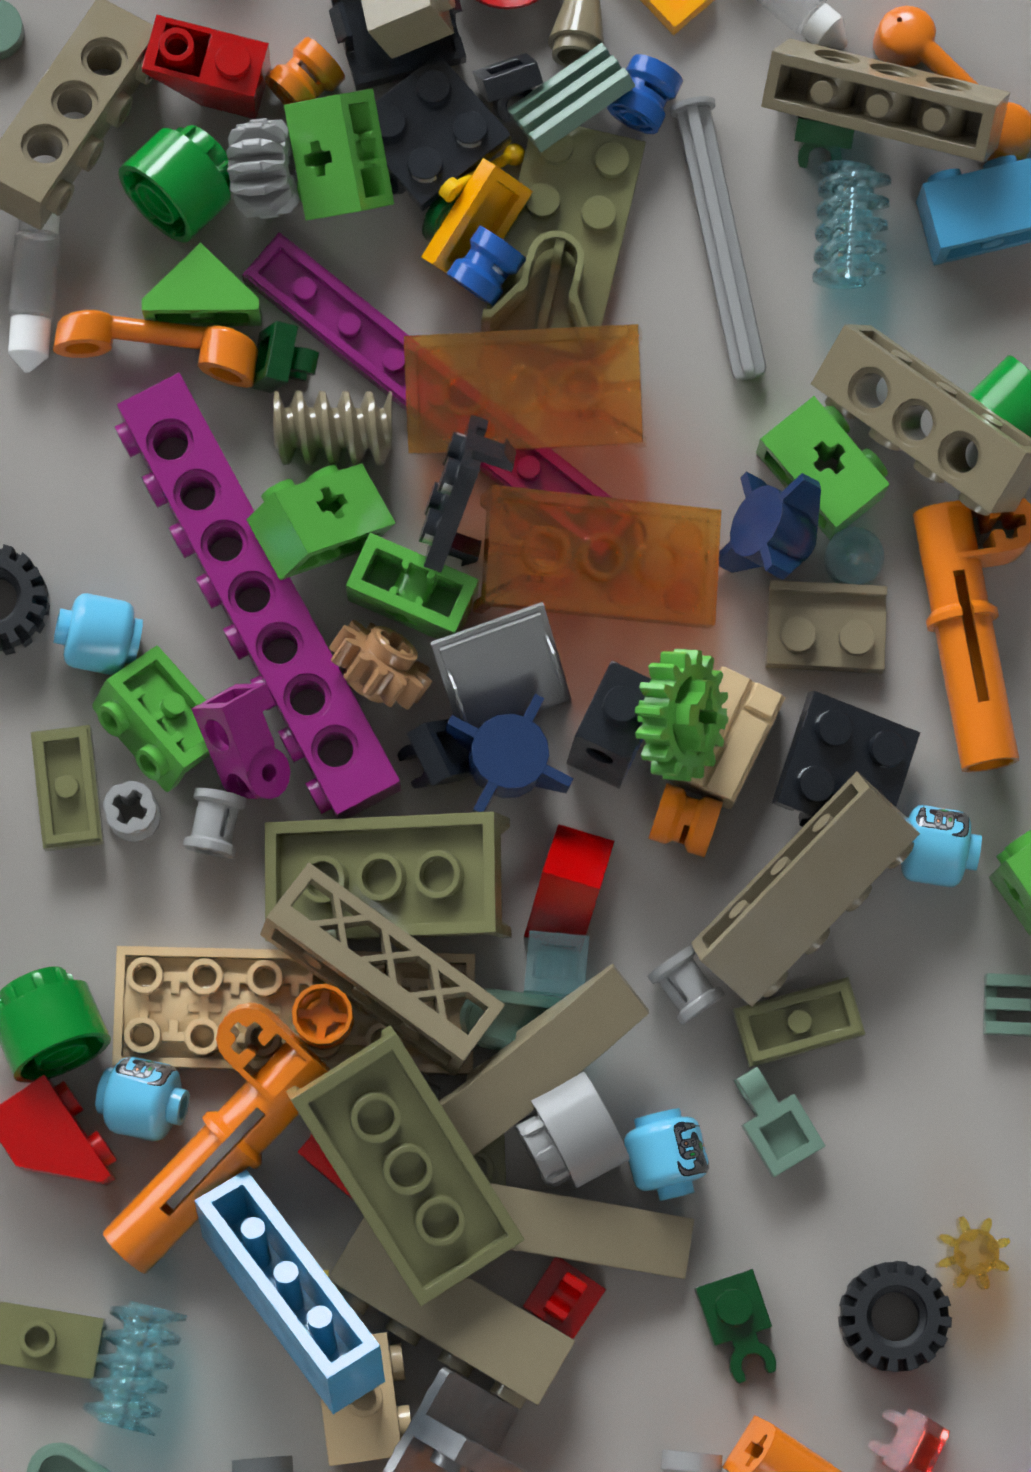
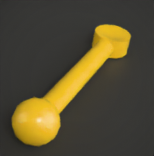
[439,143,525,203]

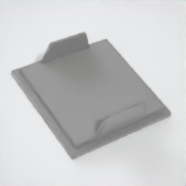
[430,602,572,729]

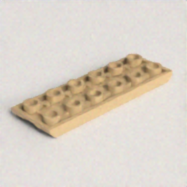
[112,946,475,1075]

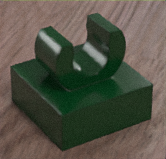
[794,116,855,173]
[249,320,319,393]

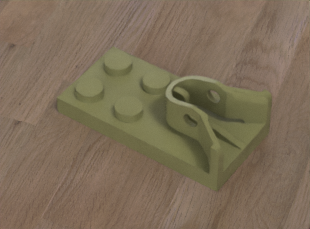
[481,126,646,364]
[265,811,512,942]
[286,1026,525,1307]

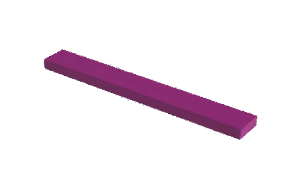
[242,232,638,566]

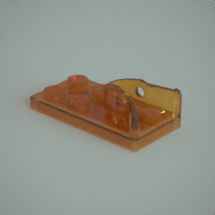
[404,324,647,455]
[473,485,722,629]

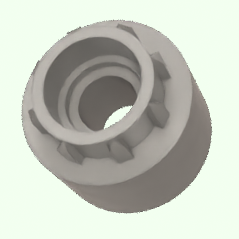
[514,1071,630,1188]

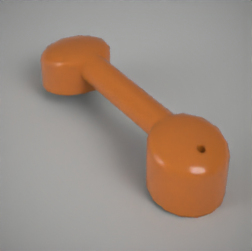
[873,5,1031,161]
[53,309,258,388]

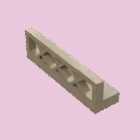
[260,862,505,1076]

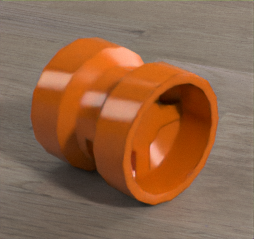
[265,37,345,105]
[648,783,723,858]
[292,984,354,1050]

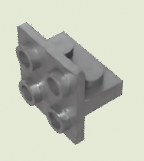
[383,1367,527,1472]

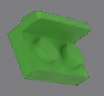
[92,645,210,792]

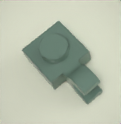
[733,1067,826,1177]

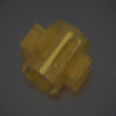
[935,1216,1010,1290]

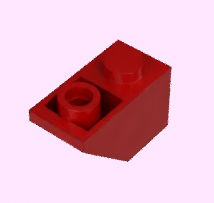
[141,14,271,119]
[0,1075,117,1186]

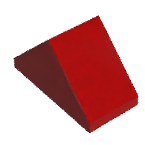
[524,824,615,955]

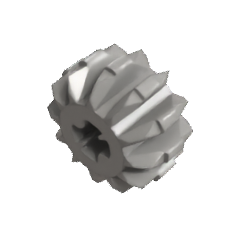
[226,118,300,219]

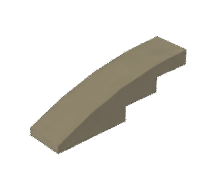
[439,963,649,1156]
[490,1183,694,1279]

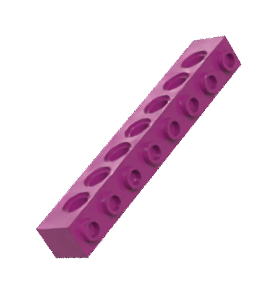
[114,372,401,819]

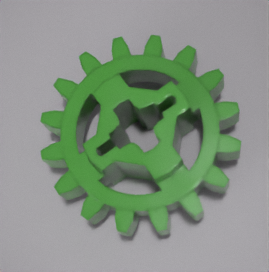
[635,649,729,782]

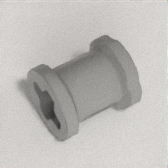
[103,781,161,842]
[183,788,247,858]
[647,945,725,1025]

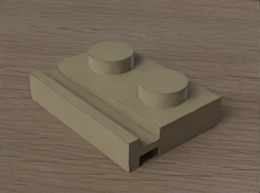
[765,580,888,674]

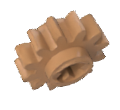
[329,619,432,710]

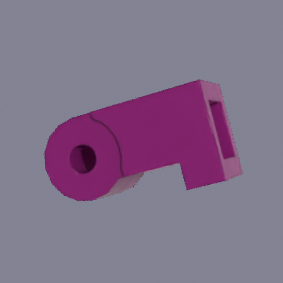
[191,683,291,799]

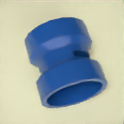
[607,54,683,134]
[446,226,526,307]

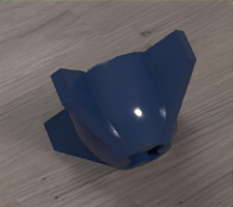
[713,471,821,580]
[445,694,574,812]

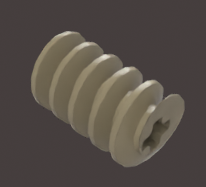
[273,390,393,466]

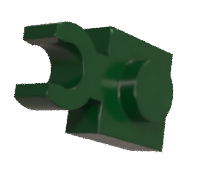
[694,1269,776,1384]

